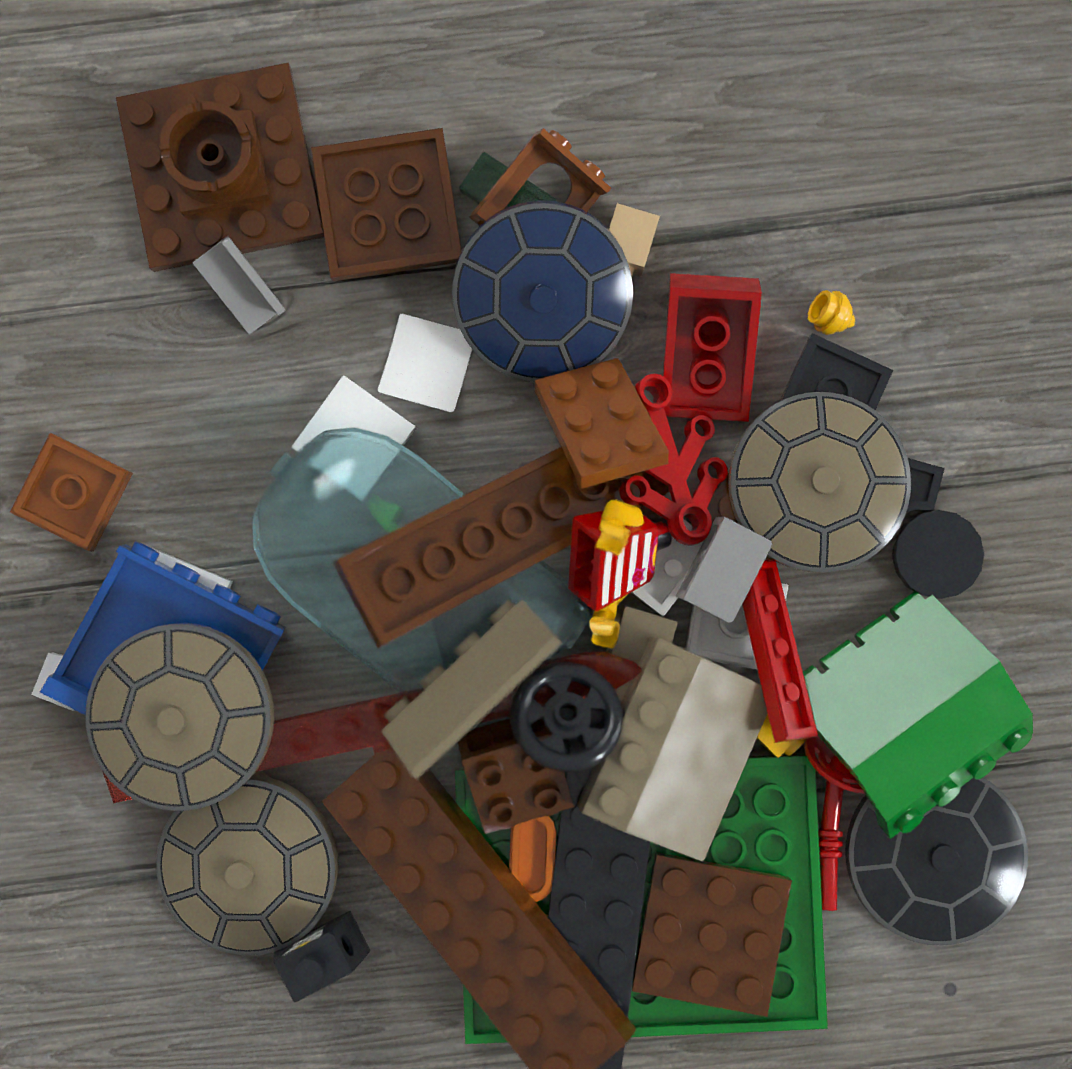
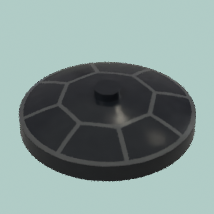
[845,778,1028,945]

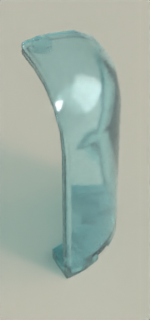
[252,427,594,731]

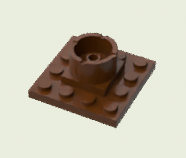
[116,63,324,272]

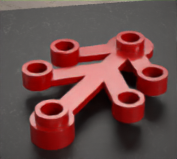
[619,374,728,546]

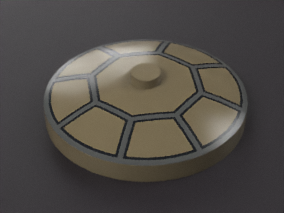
[728,392,911,573]
[85,623,274,811]
[156,775,339,955]

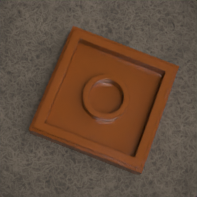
[10,433,133,552]

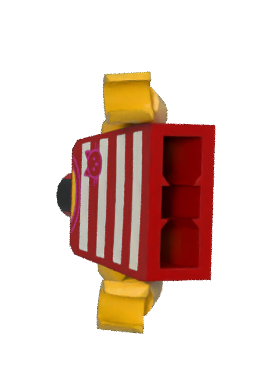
[568,500,672,649]

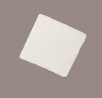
[378,314,472,412]

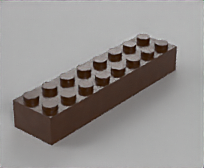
[322,742,636,1069]

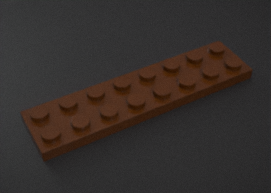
[332,447,670,648]

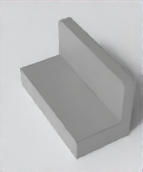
[192,235,286,335]
[676,517,772,623]

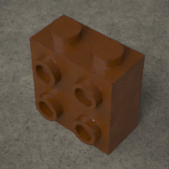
[457,718,574,834]

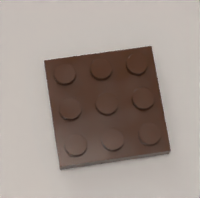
[311,128,462,281]
[632,852,792,1017]

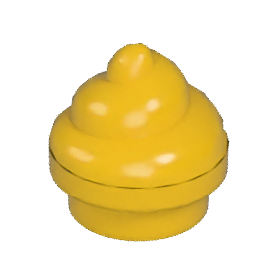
[808,290,855,335]

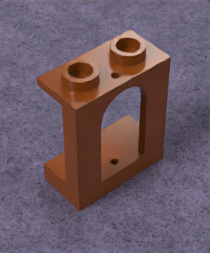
[469,128,611,226]

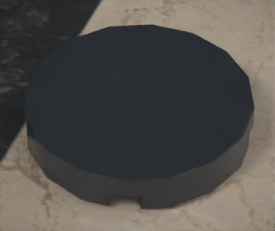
[892,510,984,599]

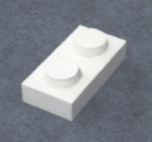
[631,519,703,617]

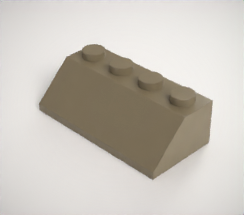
[381,599,561,779]

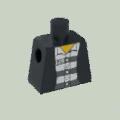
[273,911,371,1002]

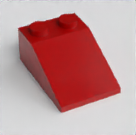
[663,273,762,422]

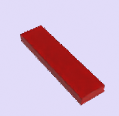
[742,560,818,743]

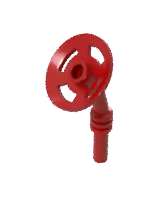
[805,736,865,911]

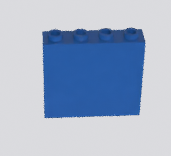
[40,541,286,715]

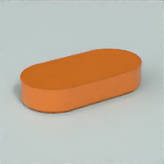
[509,816,556,902]

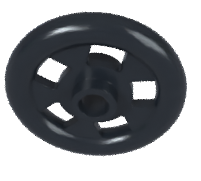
[510,662,623,772]

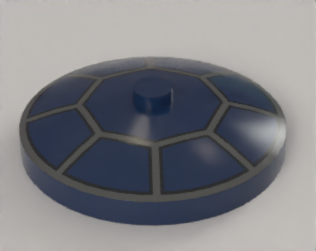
[452,200,633,382]

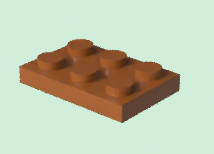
[535,358,669,489]

